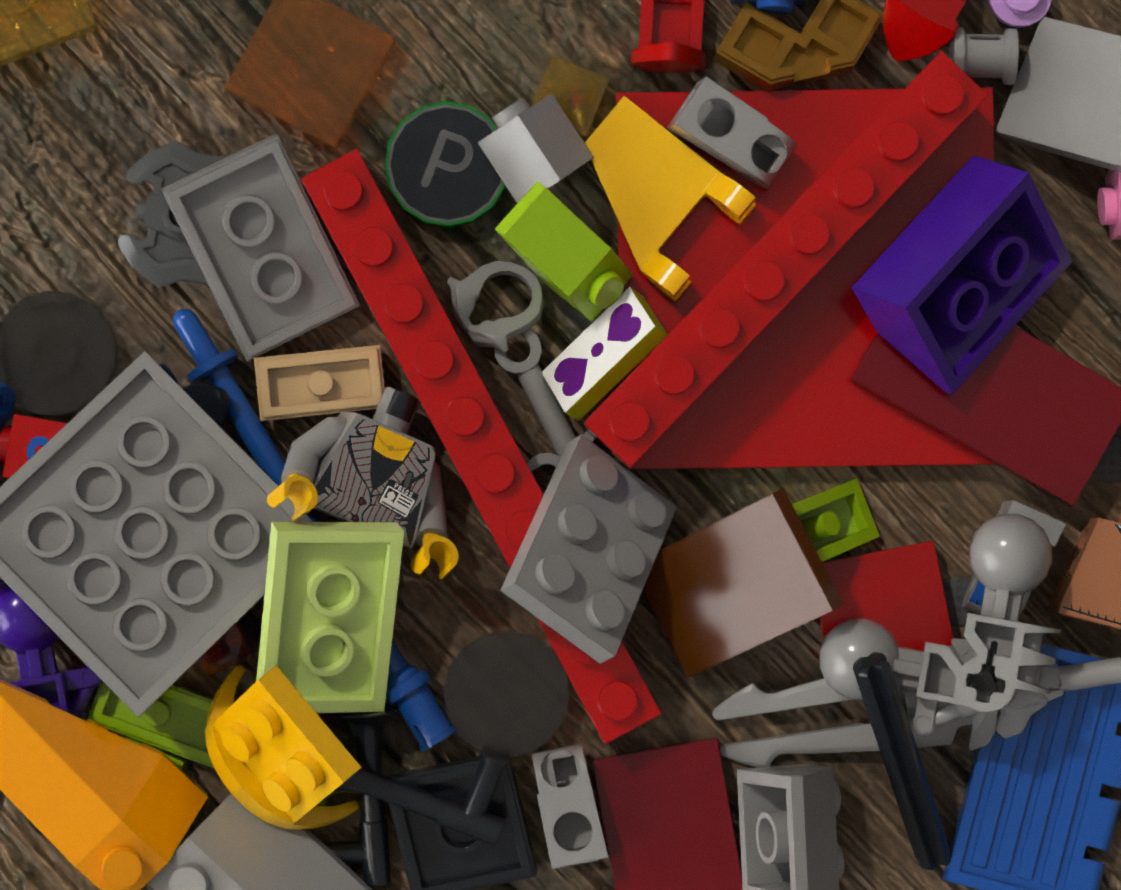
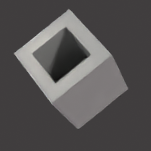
[478,94,594,203]

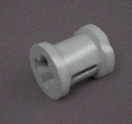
[949,27,1019,85]

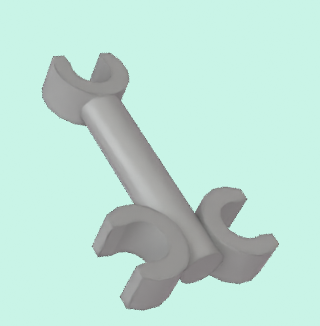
[494,330,621,495]

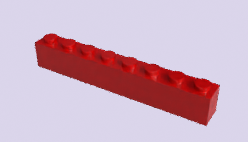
[583,51,988,470]

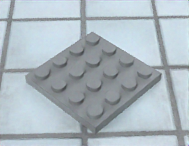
[0,351,313,718]

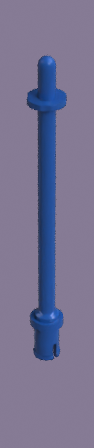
[173,309,457,752]

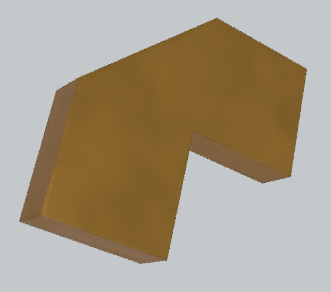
[713,0,883,92]

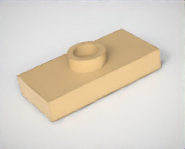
[254,345,385,422]

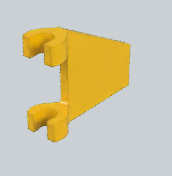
[585,96,757,303]

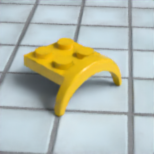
[205,664,362,830]

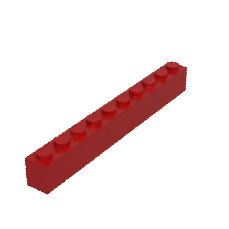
[300,148,661,744]

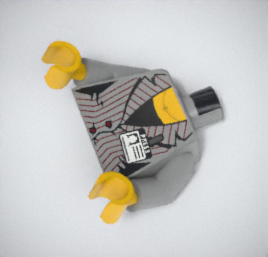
[267,387,459,580]

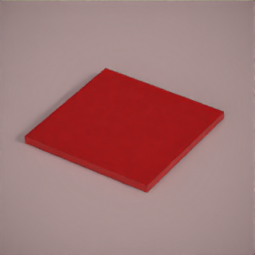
[616,87,996,470]

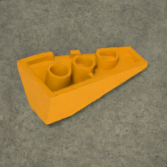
[0,679,208,890]

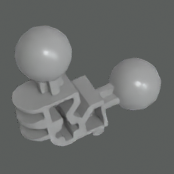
[819,514,1061,735]

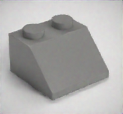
[737,764,844,890]

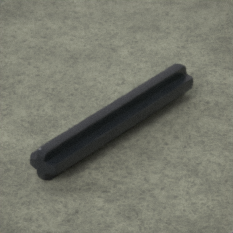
[853,652,952,870]

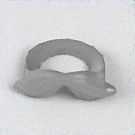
[447,261,545,353]

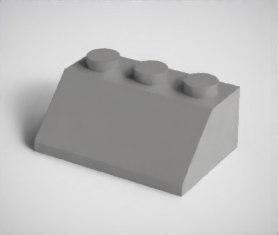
[147,794,373,890]

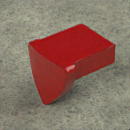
[631,0,707,73]
[883,0,966,61]

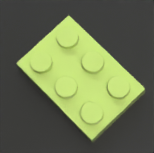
[256,522,404,713]

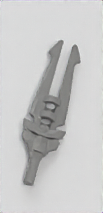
[712,638,1121,768]

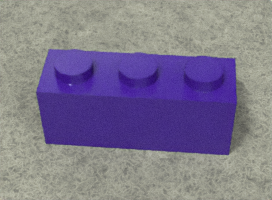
[851,155,1072,395]

